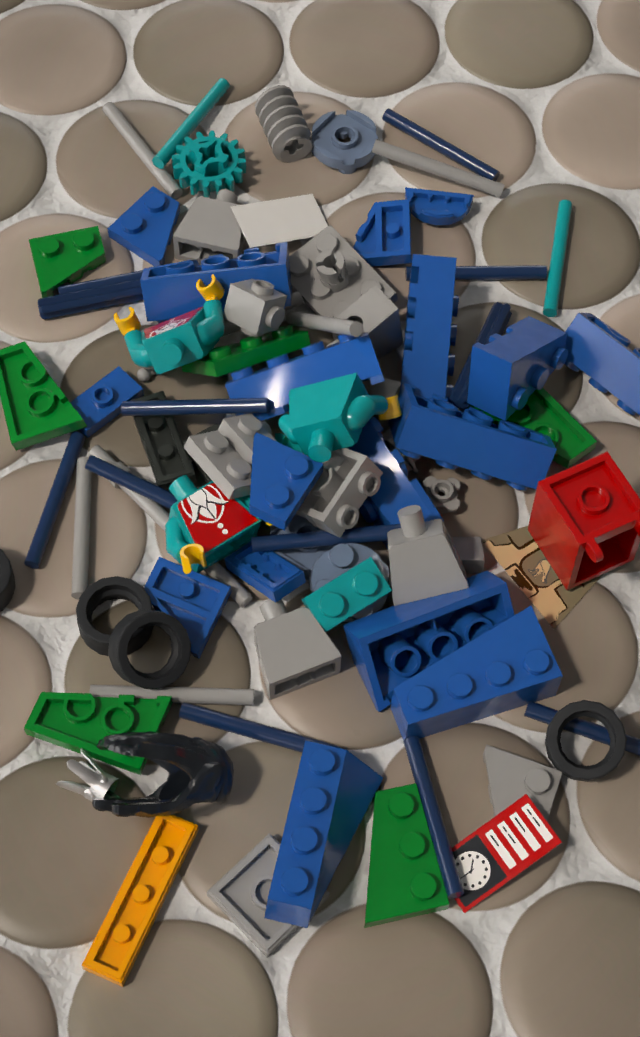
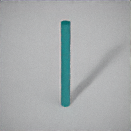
[152,78,230,169]
[543,199,572,317]

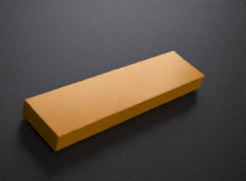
[82,814,199,987]

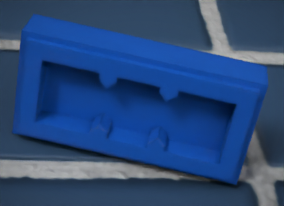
[70,366,144,438]
[224,541,306,603]

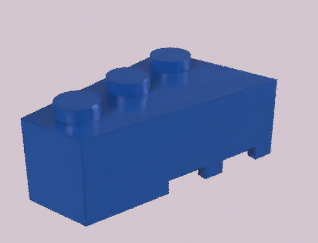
[467,316,568,421]

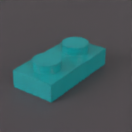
[301,557,392,632]

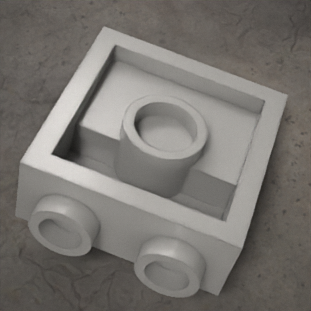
[184,413,276,500]
[296,448,383,538]

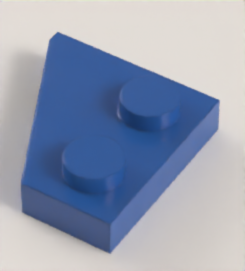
[108,186,180,266]
[353,199,412,267]
[249,432,324,531]
[144,557,232,659]

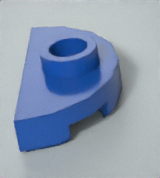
[405,187,474,226]

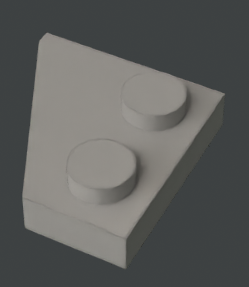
[483,744,562,821]

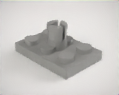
[289,225,398,318]

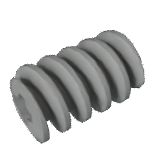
[255,85,314,163]

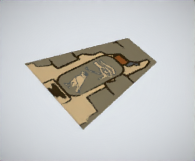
[481,526,603,630]

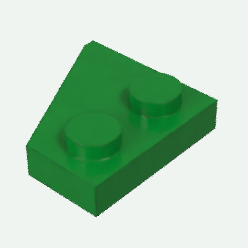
[29,226,106,298]

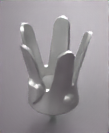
[56,748,121,802]

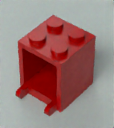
[528,451,640,590]

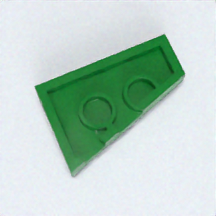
[181,325,311,377]
[0,341,87,451]
[467,388,597,468]
[24,692,173,775]
[364,783,449,928]

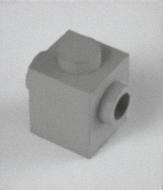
[223,279,287,337]

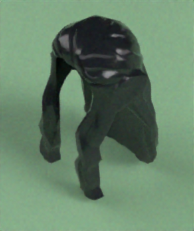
[92,731,234,818]

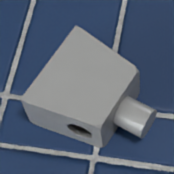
[173,189,244,264]
[327,285,403,360]
[387,505,469,606]
[254,599,342,700]

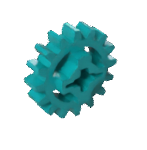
[172,130,246,198]

